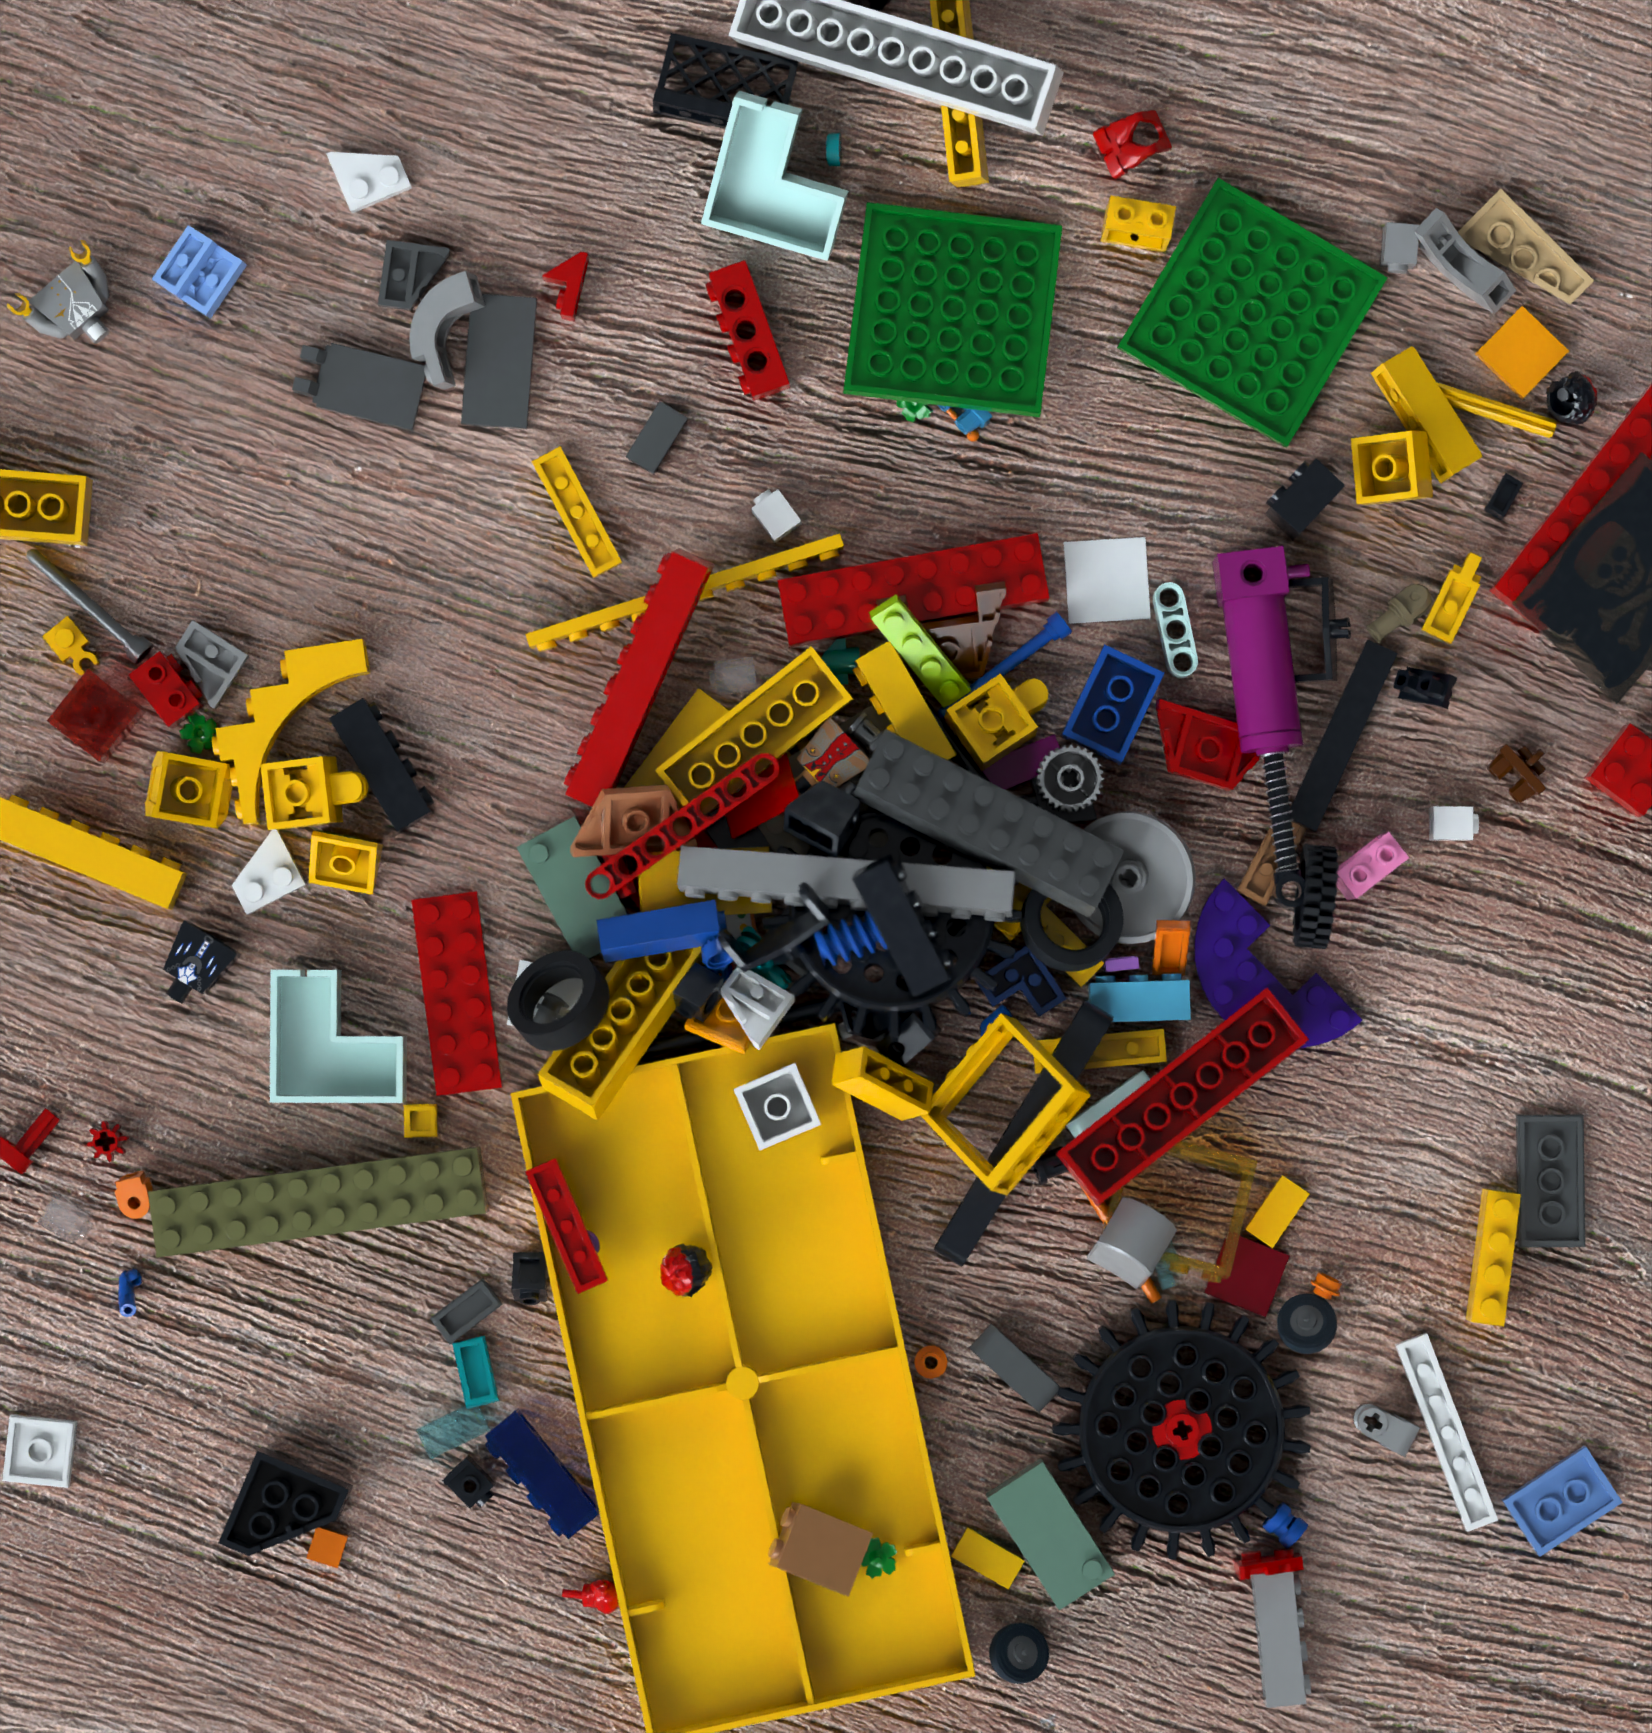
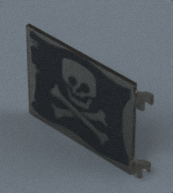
[1512,452,1652,704]

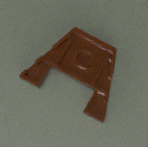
[876,581,1006,686]

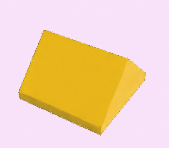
[308,831,383,895]

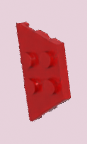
[1155,699,1261,791]

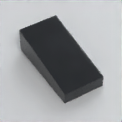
[1484,473,1523,520]

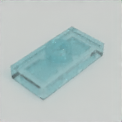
[416,1405,491,1460]

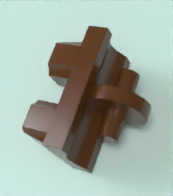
[1487,744,1546,804]

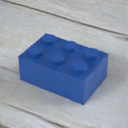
[1060,645,1164,765]

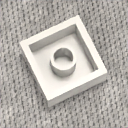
[734,1063,821,1150]

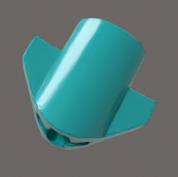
[821,638,860,685]

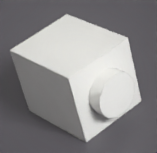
[751,489,802,543]
[1429,806,1479,841]

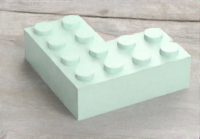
[701,91,849,261]
[270,970,407,1103]

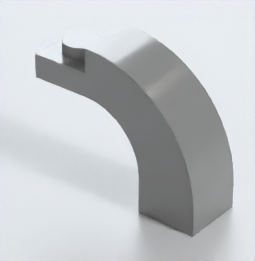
[1414,208,1516,314]
[409,271,486,390]

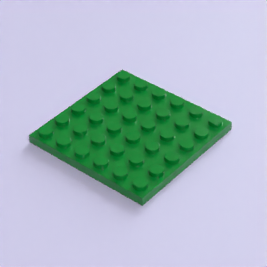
[1117,178,1388,448]
[843,202,1063,417]

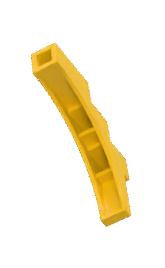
[212,639,371,825]

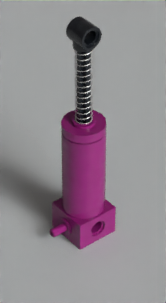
[1212,546,1310,909]

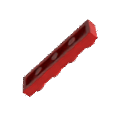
[525,1158,609,1294]

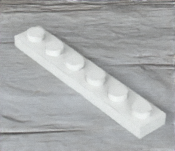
[1395,1333,1498,1532]

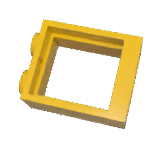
[1100,195,1176,252]

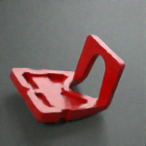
[1093,110,1172,179]

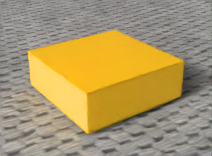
[403,1104,438,1138]

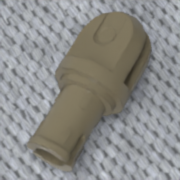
[1366,584,1432,643]

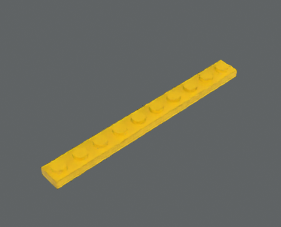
[525,533,844,652]

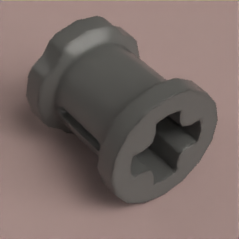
[845,711,885,755]

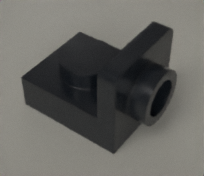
[512,1252,547,1305]

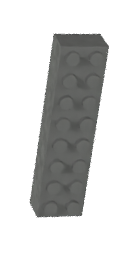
[852,730,1124,918]

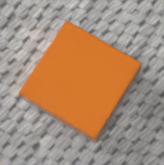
[306,1526,349,1568]

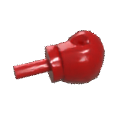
[562,1579,619,1614]

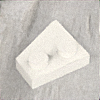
[232,830,307,915]
[720,965,795,1050]

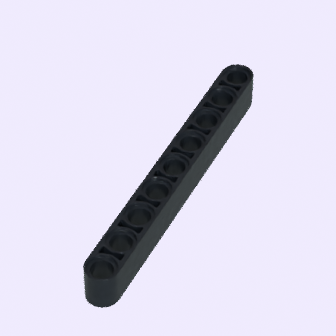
[933,1000,1114,1267]

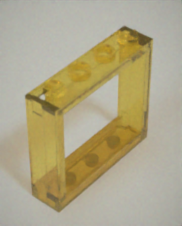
[1101,1141,1258,1283]

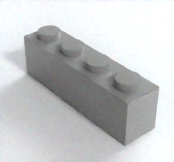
[1251,1572,1311,1708]

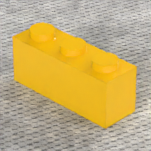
[832,1046,934,1121]

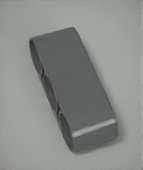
[969,1323,1061,1413]

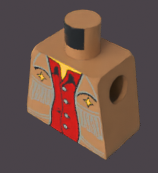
[794,717,870,795]

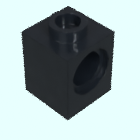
[673,962,724,1022]

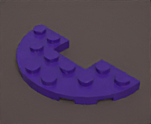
[1194,878,1362,1048]

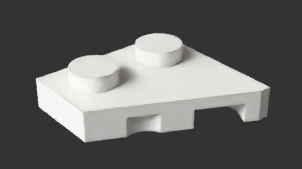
[326,152,412,214]

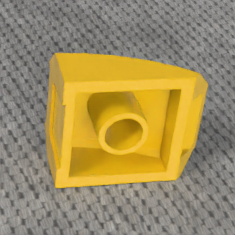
[145,751,233,829]

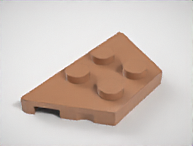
[570,785,698,857]

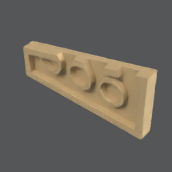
[1458,188,1594,305]

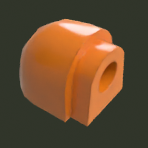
[114,1171,153,1219]

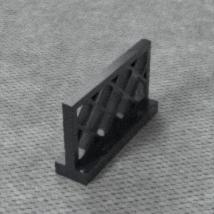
[653,33,798,129]

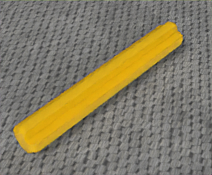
[1437,382,1557,438]

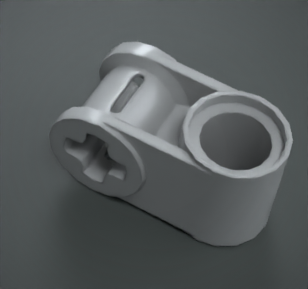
[1353,1404,1420,1457]

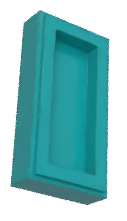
[452,1336,500,1409]

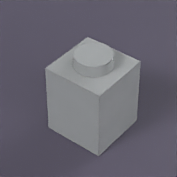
[1380,222,1420,274]

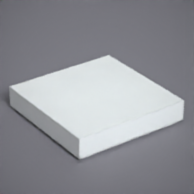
[2,1414,77,1488]

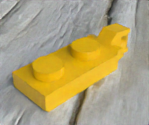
[1421,552,1482,644]

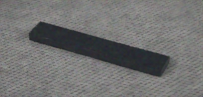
[1290,640,1398,832]

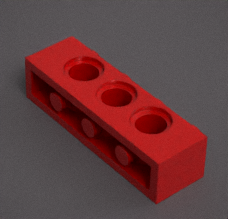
[705,260,790,401]

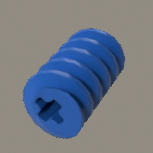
[814,910,888,967]

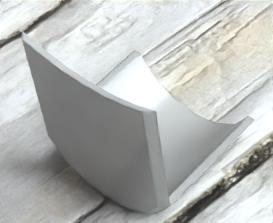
[1087,1197,1177,1289]

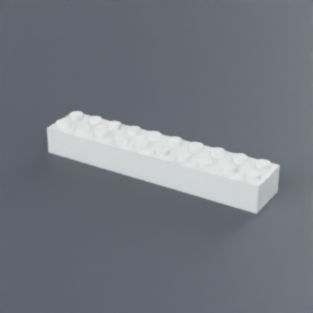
[728,0,1064,136]

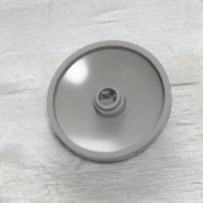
[1073,811,1196,944]

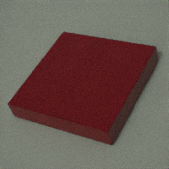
[1204,1231,1290,1317]

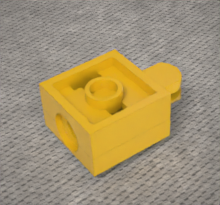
[944,673,1048,771]
[260,756,369,830]

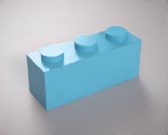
[1088,974,1191,1022]

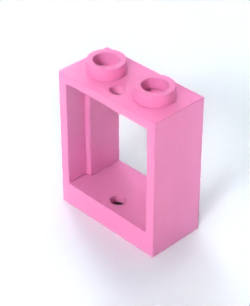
[1336,832,1409,901]

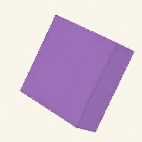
[1103,956,1139,972]

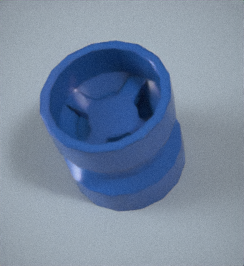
[1262,1502,1308,1549]

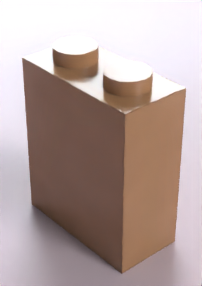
[768,1502,873,1596]

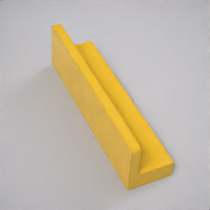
[1370,346,1482,484]

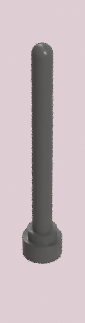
[26,549,154,665]

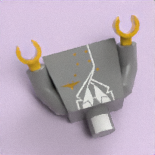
[7,240,110,344]

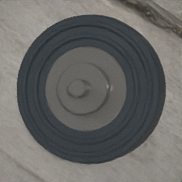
[1277,1294,1337,1354]
[989,1623,1049,1684]

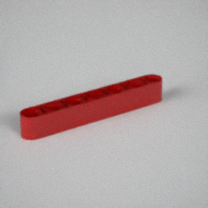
[585,753,780,899]

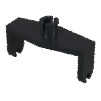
[1289,577,1351,683]
[718,882,829,972]

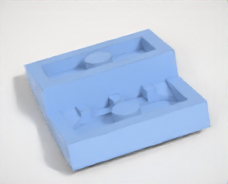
[152,225,247,319]

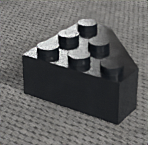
[218,1447,353,1556]

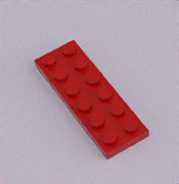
[411,891,503,1096]

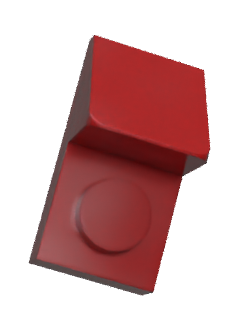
[542,251,590,322]

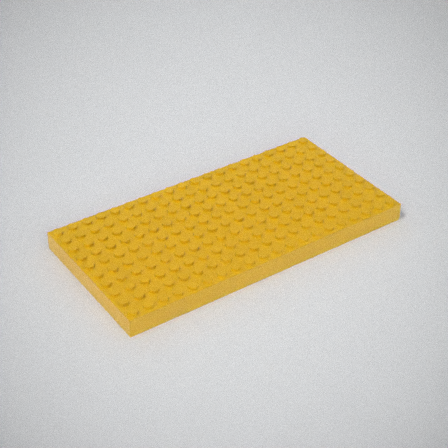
[510,1023,976,1733]

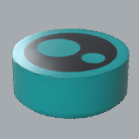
[826,133,842,166]

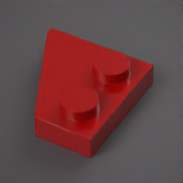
[1233,1548,1304,1580]

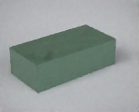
[516,816,629,960]
[986,1458,1115,1611]

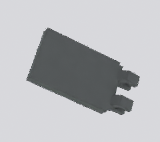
[292,343,426,431]

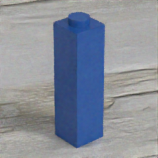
[597,900,727,963]

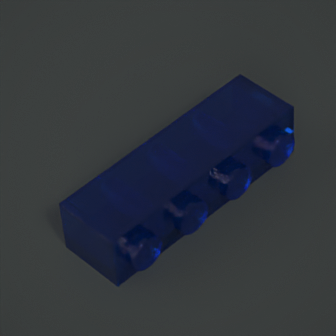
[485,1408,599,1539]

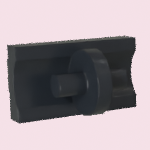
[1393,667,1457,709]

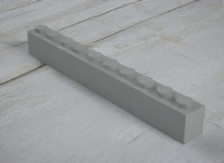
[677,846,1015,922]

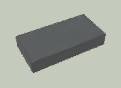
[626,401,688,475]
[430,1278,503,1345]

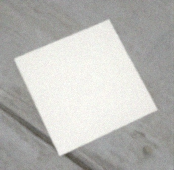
[1064,537,1151,624]

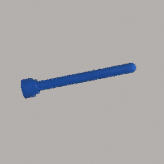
[938,611,1072,720]

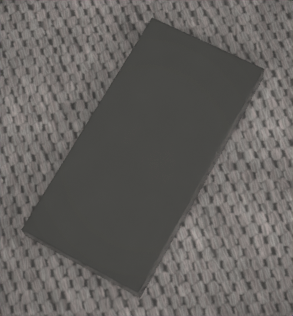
[461,294,537,430]
[1516,1114,1585,1248]

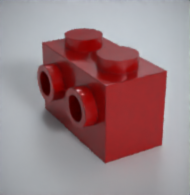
[128,651,204,729]

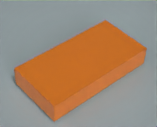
[1152,920,1190,976]

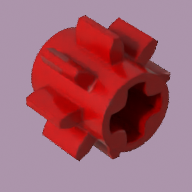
[86,1121,129,1162]

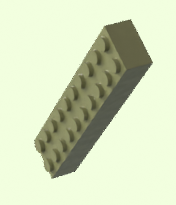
[148,1146,489,1258]

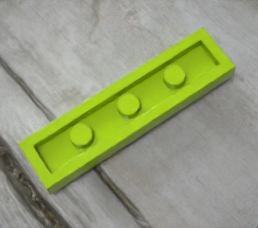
[869,594,971,708]

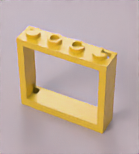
[921,1013,1091,1196]

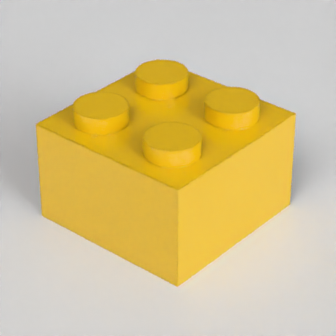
[1351,431,1433,505]

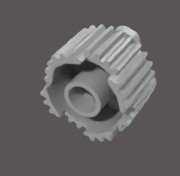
[1035,745,1104,813]

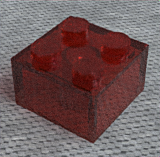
[47,669,146,763]

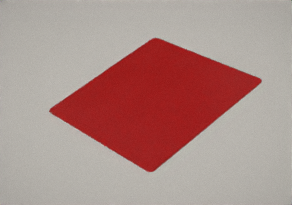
[725,753,799,839]

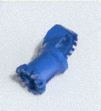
[701,937,733,982]

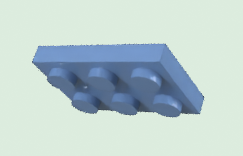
[1502,1446,1623,1557]

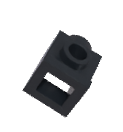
[442,1454,496,1509]

